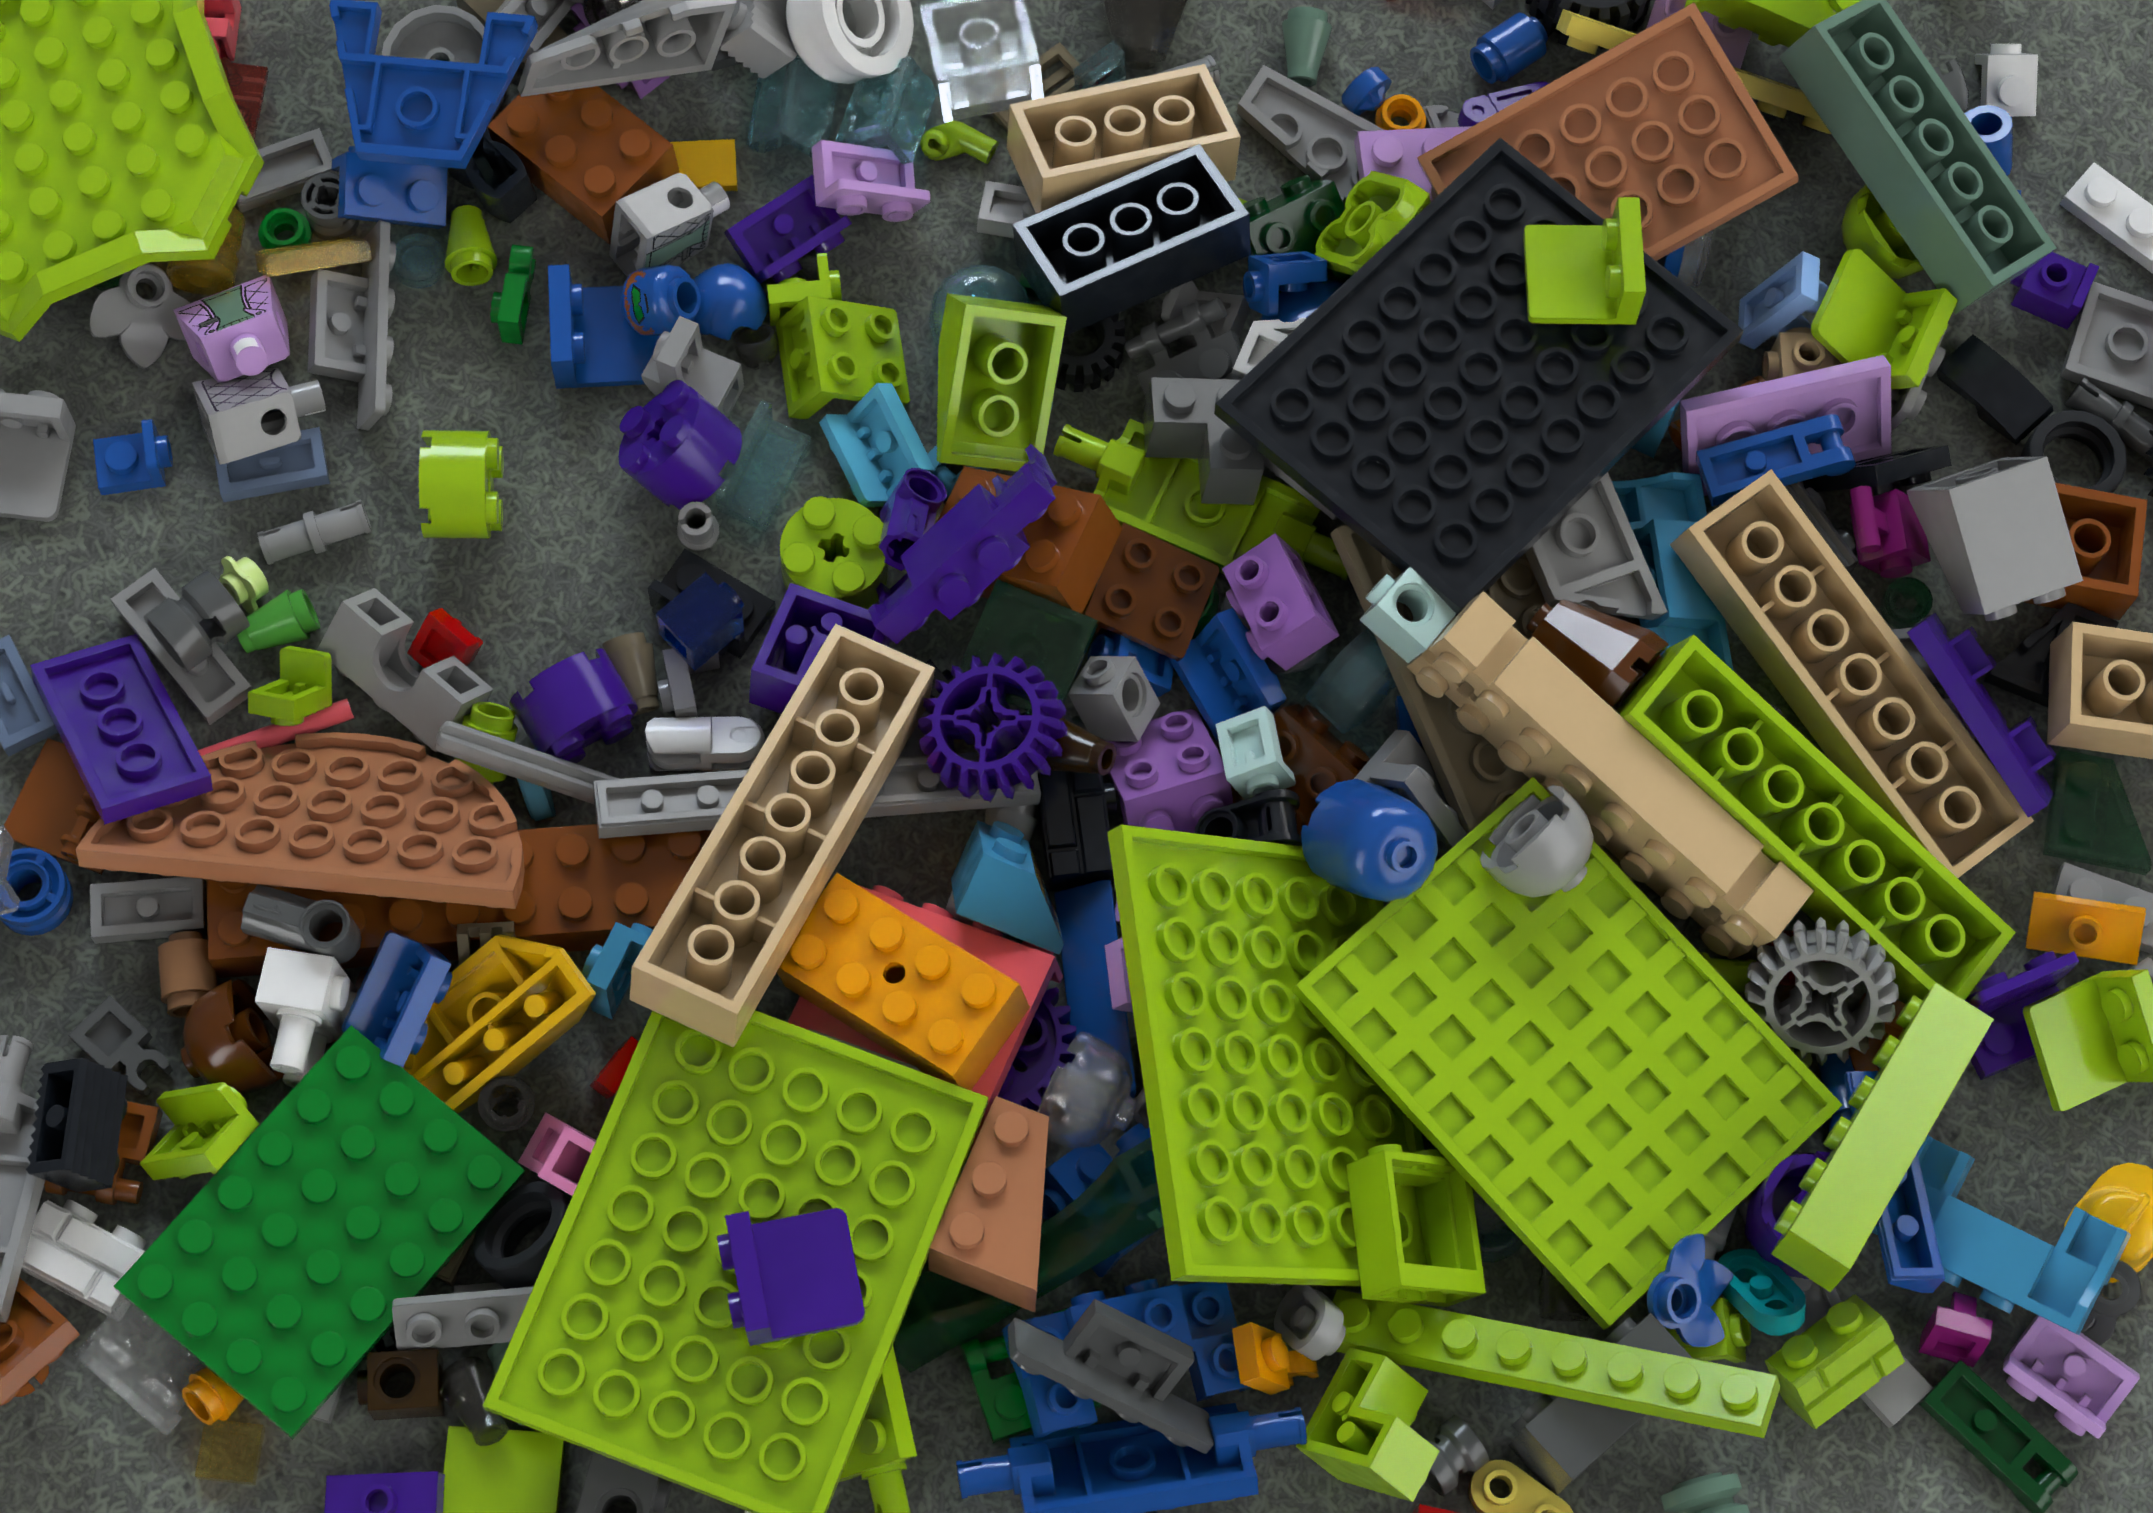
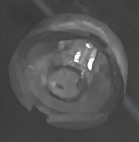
[1038,1031,1138,1148]

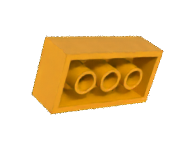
[777,873,1030,1090]

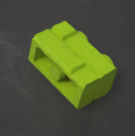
[1765,1294,1905,1429]

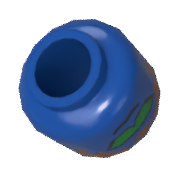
[620,265,701,336]

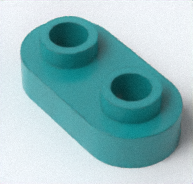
[1718,1249,1806,1336]

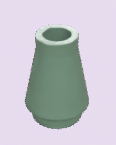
[1282,7,1332,87]

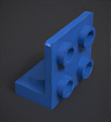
[548,264,660,389]

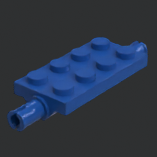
[956,1403,1307,1513]

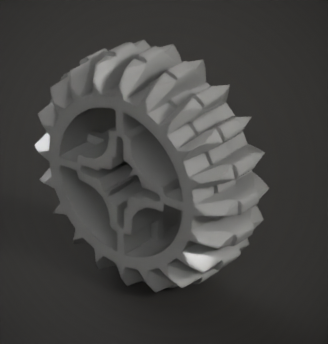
[1745,917,1899,1066]

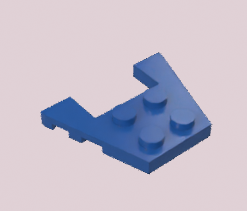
[329,0,538,169]

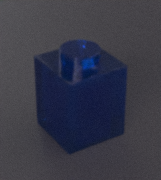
[656,572,744,671]

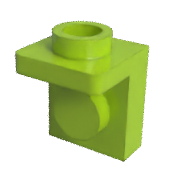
[767,253,842,326]

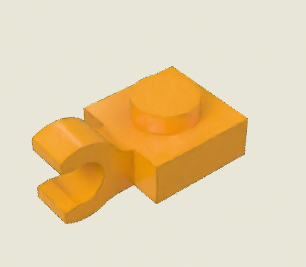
[1232,1322,1319,1395]

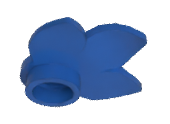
[1647,1233,1734,1347]

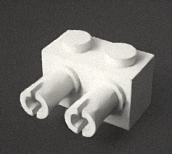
[255,947,357,1087]

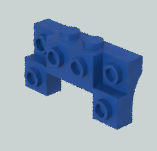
[1002,1279,1252,1439]

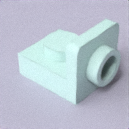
[1216,706,1296,800]

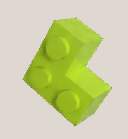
[1296,1347,1440,1502]

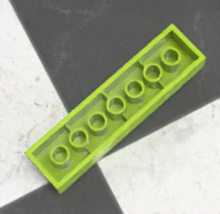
[1616,634,2016,1004]

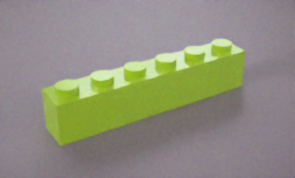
[1771,983,1994,1293]

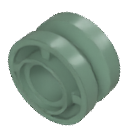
[1660,1472,1750,1513]

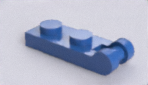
[1696,414,1856,506]

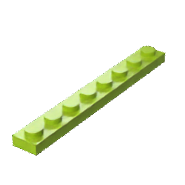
[1332,1289,1780,1438]

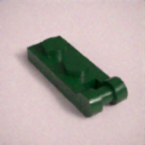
[1919,1360,2078,1513]

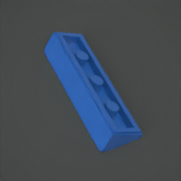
[1054,880,1136,1107]
[1844,1071,1945,1293]

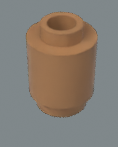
[158,931,218,1018]

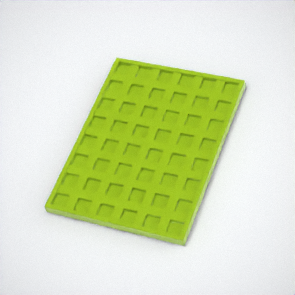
[1292,777,1842,1330]

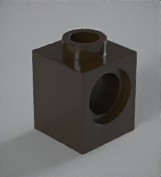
[357,1349,444,1420]

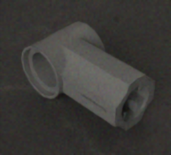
[240,884,362,964]

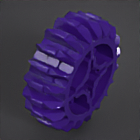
[918,652,1068,803]

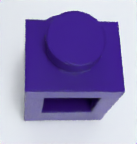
[2009,252,2099,330]

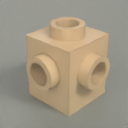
[1762,327,1842,381]

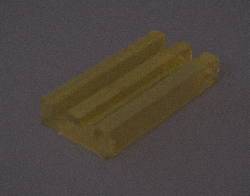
[255,236,372,277]

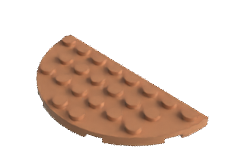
[75,732,525,909]

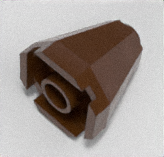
[1526,599,1669,708]

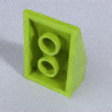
[937,293,1067,471]

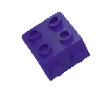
[717,1208,865,1346]

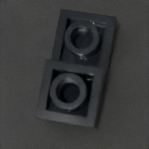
[1937,334,2054,445]

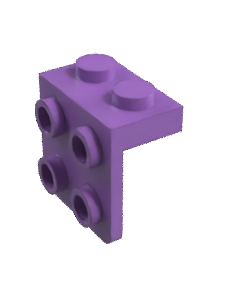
[1106,709,1233,833]

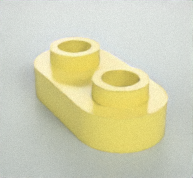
[1468,1460,1573,1513]

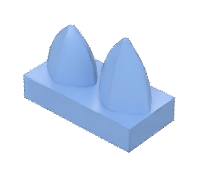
[1738,251,1829,349]

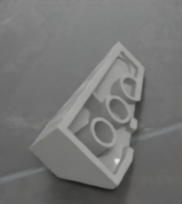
[517,0,737,97]

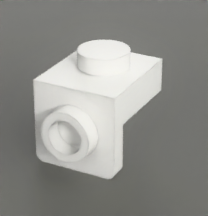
[1975,44,2038,117]

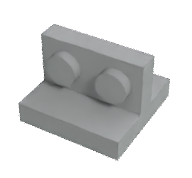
[1354,729,1467,857]

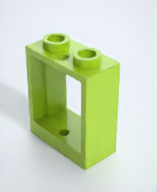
[1346,1144,1486,1307]

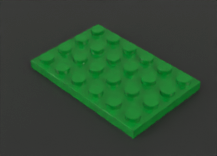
[114,1025,525,1440]

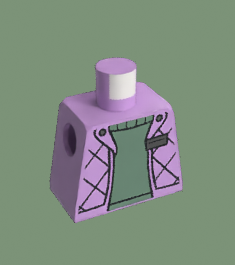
[173,274,290,382]

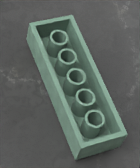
[1779,0,2057,315]

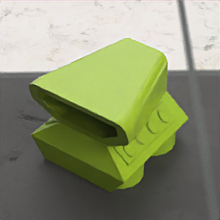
[1314,171,1431,276]

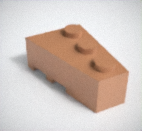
[928,1096,1049,1313]

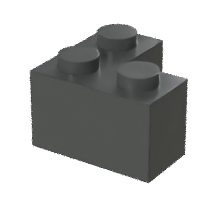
[1143,377,1264,505]

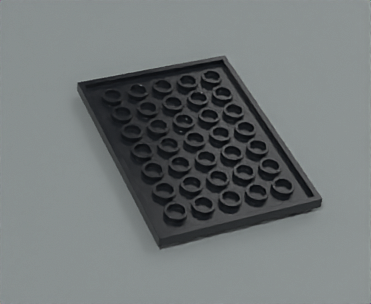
[1214,138,1744,616]

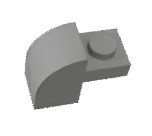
[641,316,744,418]

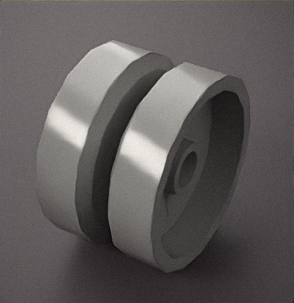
[382,5,504,121]

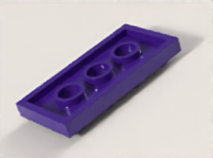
[30,634,213,825]

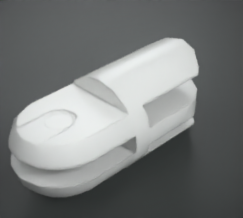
[645,716,766,771]

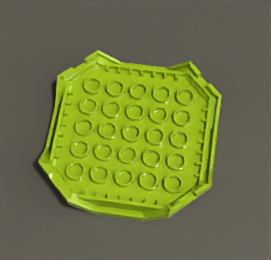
[0,0,264,342]

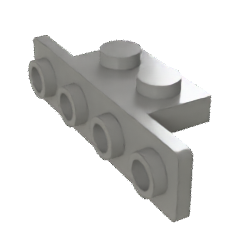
[308,220,396,431]
[392,1282,533,1351]

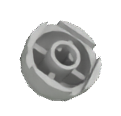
[1480,785,1594,898]

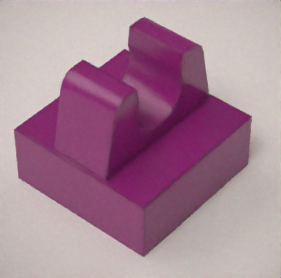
[1919,1291,1993,1367]

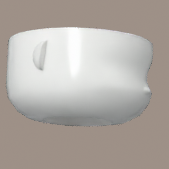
[786,0,914,84]

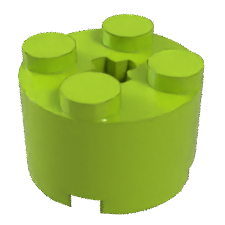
[419,430,504,539]
[780,496,888,609]

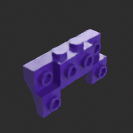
[868,444,1057,644]

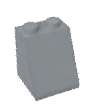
[1906,456,2083,621]

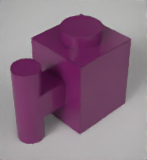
[1849,486,1931,578]

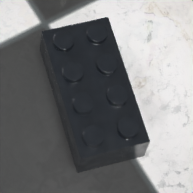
[1012,144,1251,336]

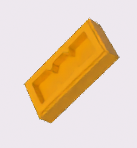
[2025,891,2146,965]

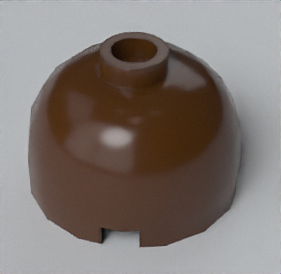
[181,979,285,1094]

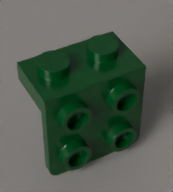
[1243,175,1351,294]

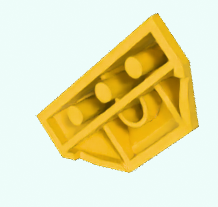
[402,934,596,1114]

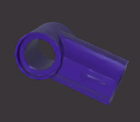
[879,468,947,571]

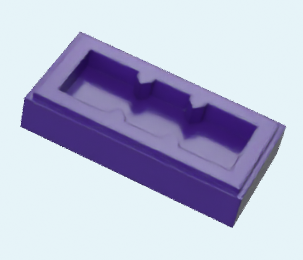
[324,1471,445,1513]

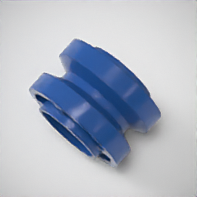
[0,848,74,936]

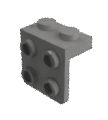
[0,388,76,522]

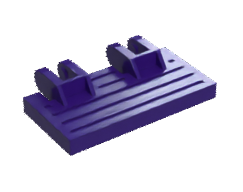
[1907,612,2056,818]

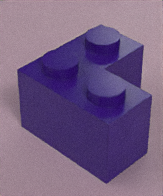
[749,583,890,714]

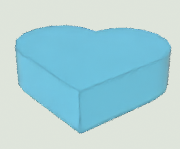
[517,749,555,821]

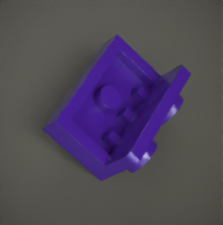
[724,175,852,284]

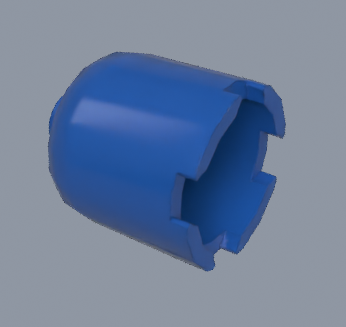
[1301,779,1438,902]

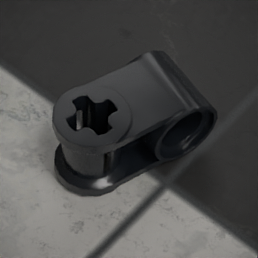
[1195,789,1302,846]

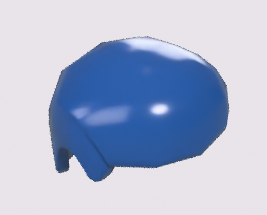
[693,263,769,340]

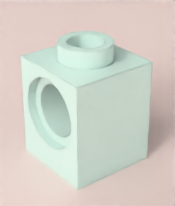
[1359,567,1456,663]

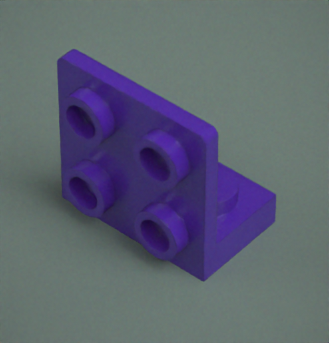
[1965,951,2080,1080]

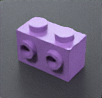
[1222,533,1340,671]

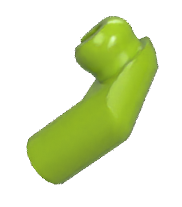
[920,120,999,164]

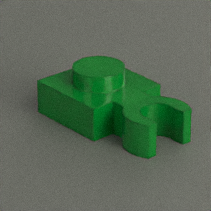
[490,244,536,345]

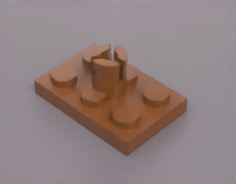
[0,1277,80,1406]

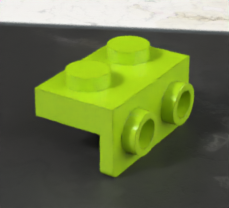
[139,1082,259,1180]

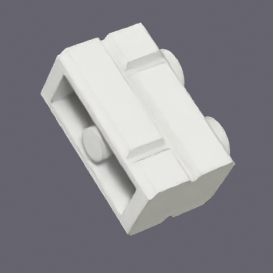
[21,1199,147,1322]

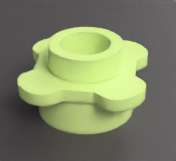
[219,556,269,614]

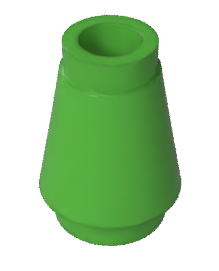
[237,589,320,654]

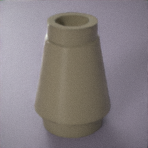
[602,632,660,716]

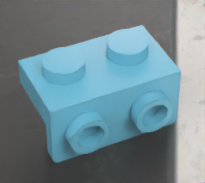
[819,383,935,507]

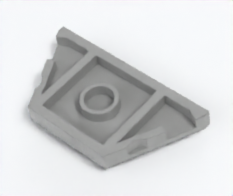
[1525,472,1668,620]

